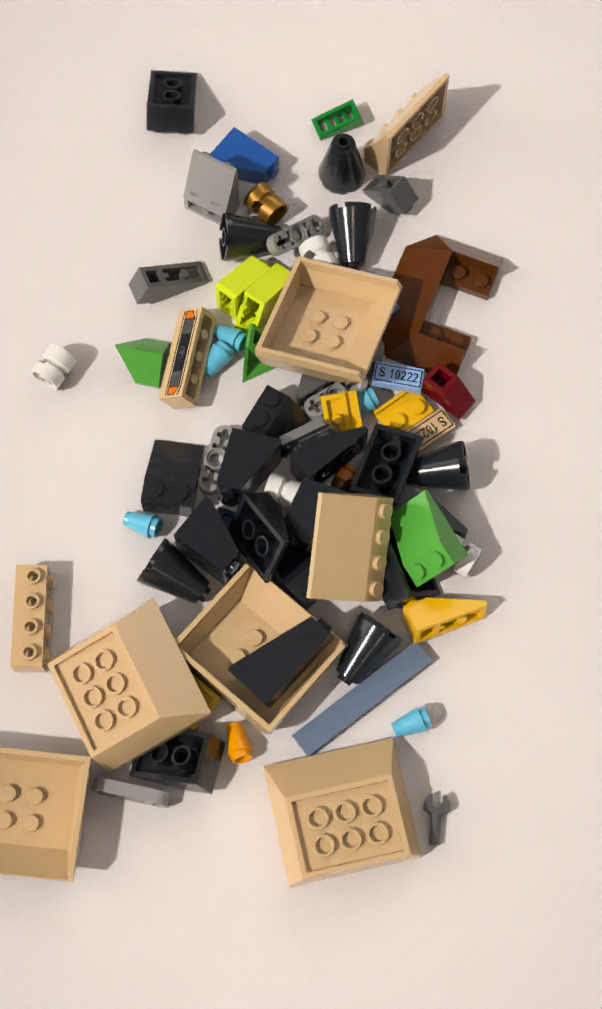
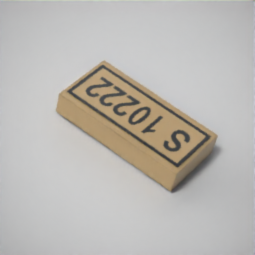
[406,408,456,454]

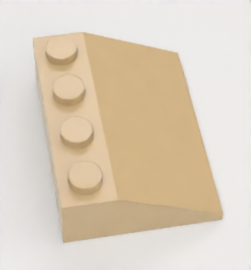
[364,73,450,175]
[306,492,394,602]

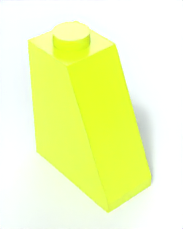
[215,255,270,320]
[234,263,290,334]

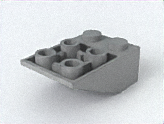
[183,149,240,225]

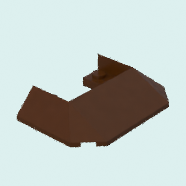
[382,235,504,375]

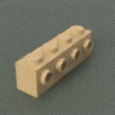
[10,565,55,672]

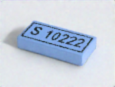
[371,361,424,394]

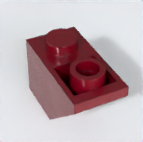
[421,362,475,420]

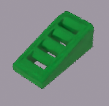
[311,99,364,140]

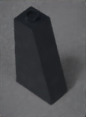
[227,616,334,708]

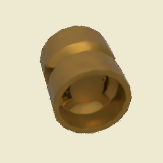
[244,182,289,225]

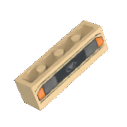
[159,307,217,409]

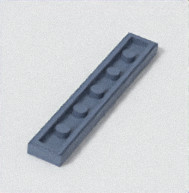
[292,642,432,756]

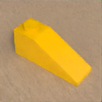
[402,597,488,644]

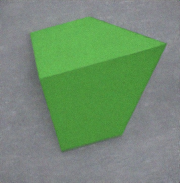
[242,323,276,383]
[115,338,171,388]

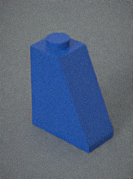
[210,127,280,184]

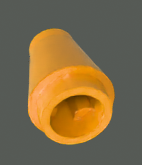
[226,722,254,764]

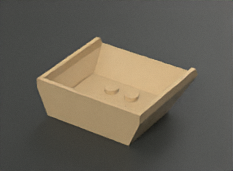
[255,256,403,382]
[175,563,348,734]
[47,598,211,773]
[263,738,422,887]
[0,747,92,882]

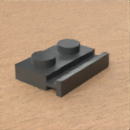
[279,416,341,450]

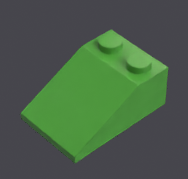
[391,489,468,587]

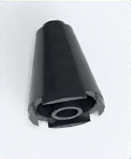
[318,133,365,195]
[329,202,376,270]
[219,213,286,261]
[407,441,470,491]
[137,538,211,604]
[336,611,403,686]

